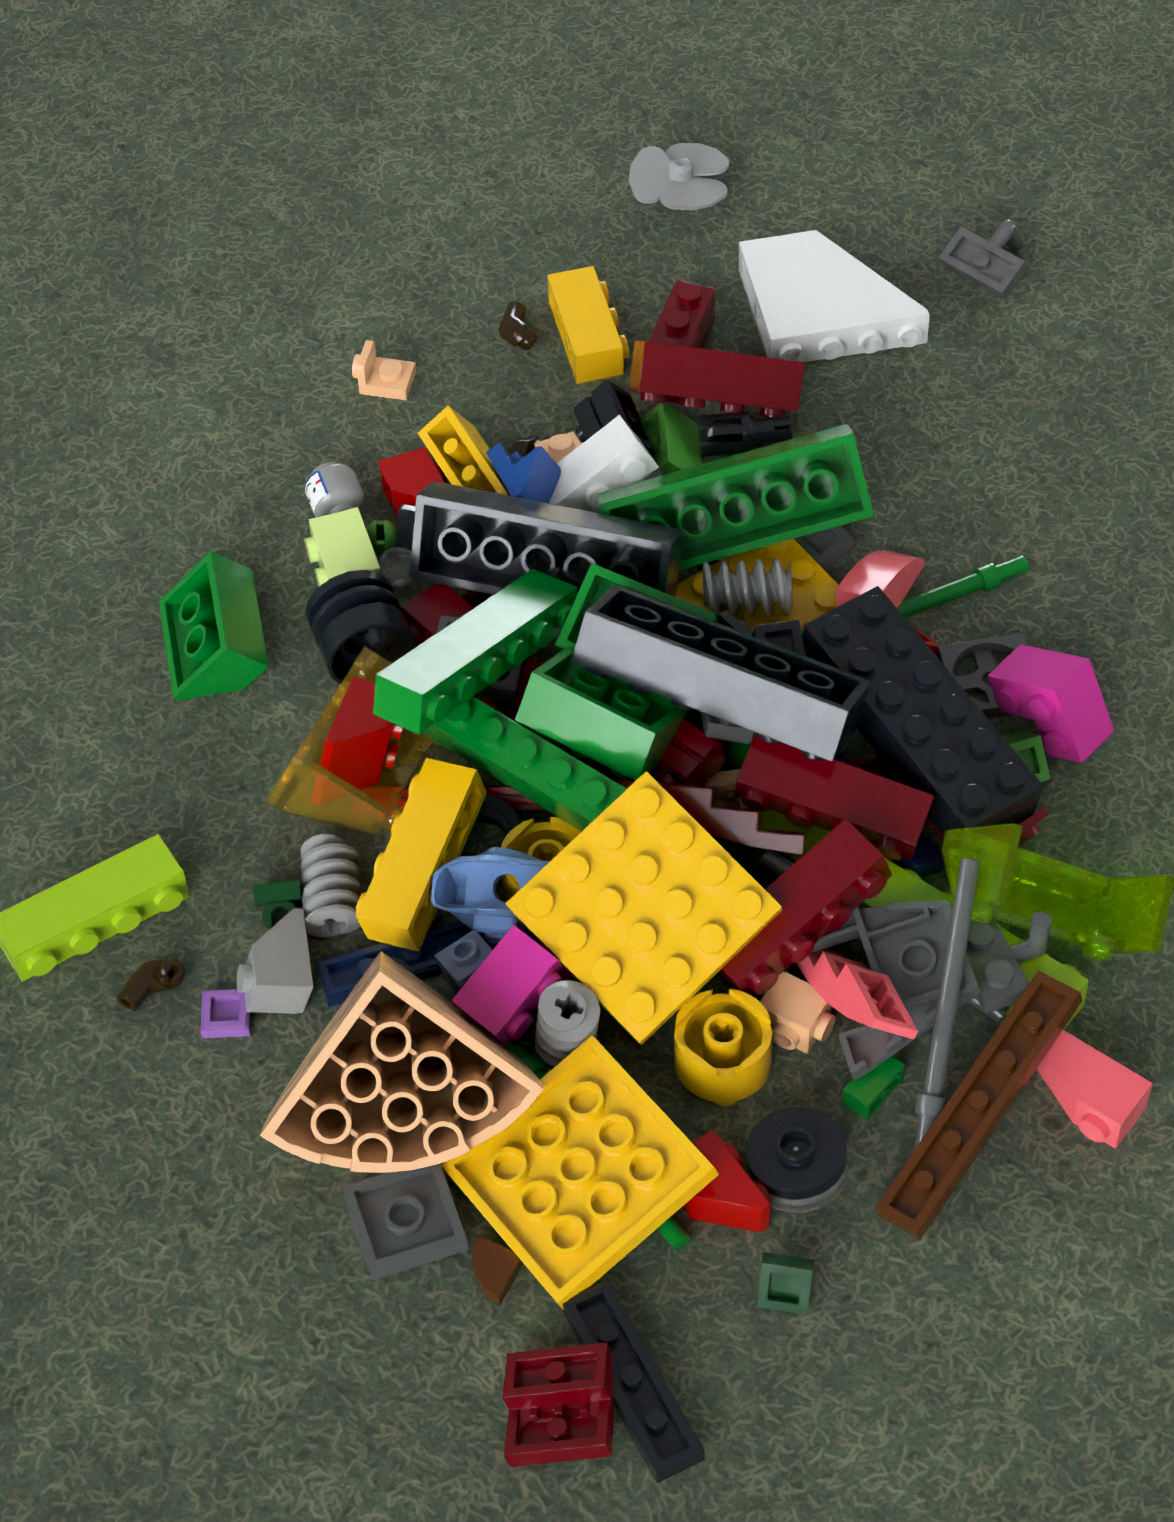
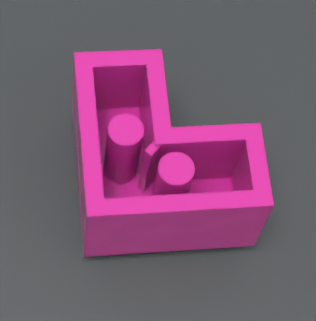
[987,644,1114,763]
[451,924,576,1046]

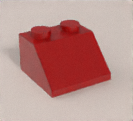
[313,676,405,802]

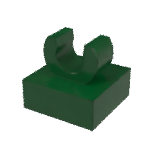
[252,880,303,928]
[756,1252,815,1315]

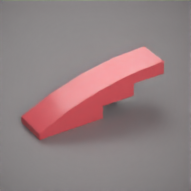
[797,948,918,1039]

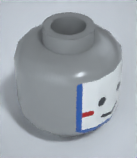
[305,462,366,517]

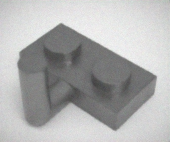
[939,220,1028,299]

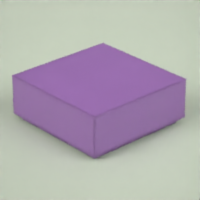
[200,989,251,1038]

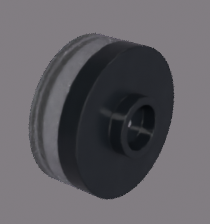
[746,1107,849,1213]

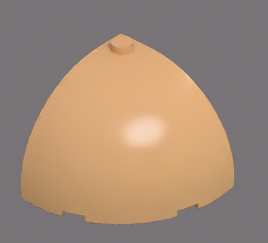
[260,951,544,1173]

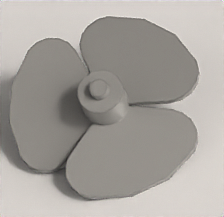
[629,143,730,210]

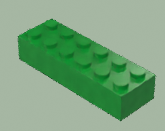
[597,424,874,570]

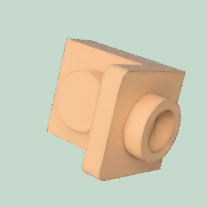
[352,340,417,400]

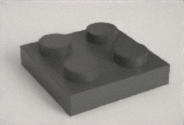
[342,1164,469,1281]

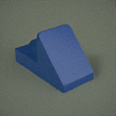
[486,442,561,503]

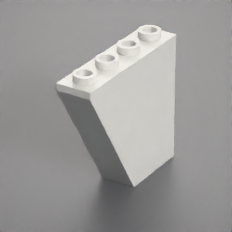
[739,230,930,362]

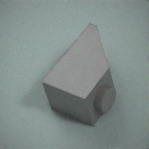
[237,908,314,1014]

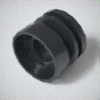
[305,570,416,686]

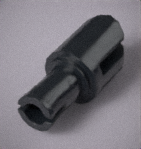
[698,412,792,456]

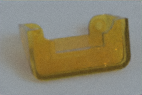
[265,647,441,835]

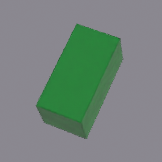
[842,1056,905,1121]

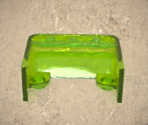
[941,824,1174,961]

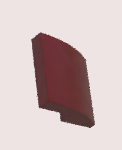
[502,1342,614,1467]

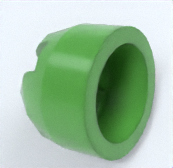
[366,519,397,556]

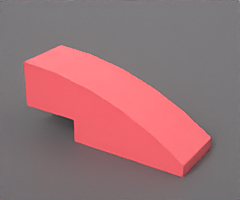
[836,550,924,609]

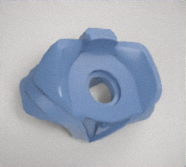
[431,847,549,944]

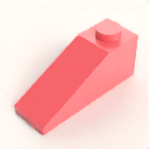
[1037,1030,1153,1149]

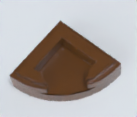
[472,1235,523,1305]

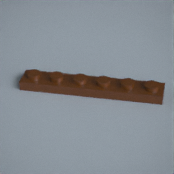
[875,970,1082,1240]

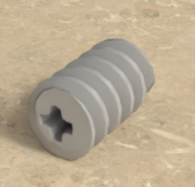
[703,559,793,617]
[300,833,361,938]
[534,980,600,1073]

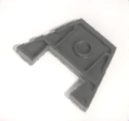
[812,901,981,1080]

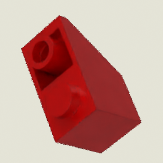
[378,447,446,517]
[682,1130,772,1232]

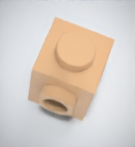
[760,971,836,1054]

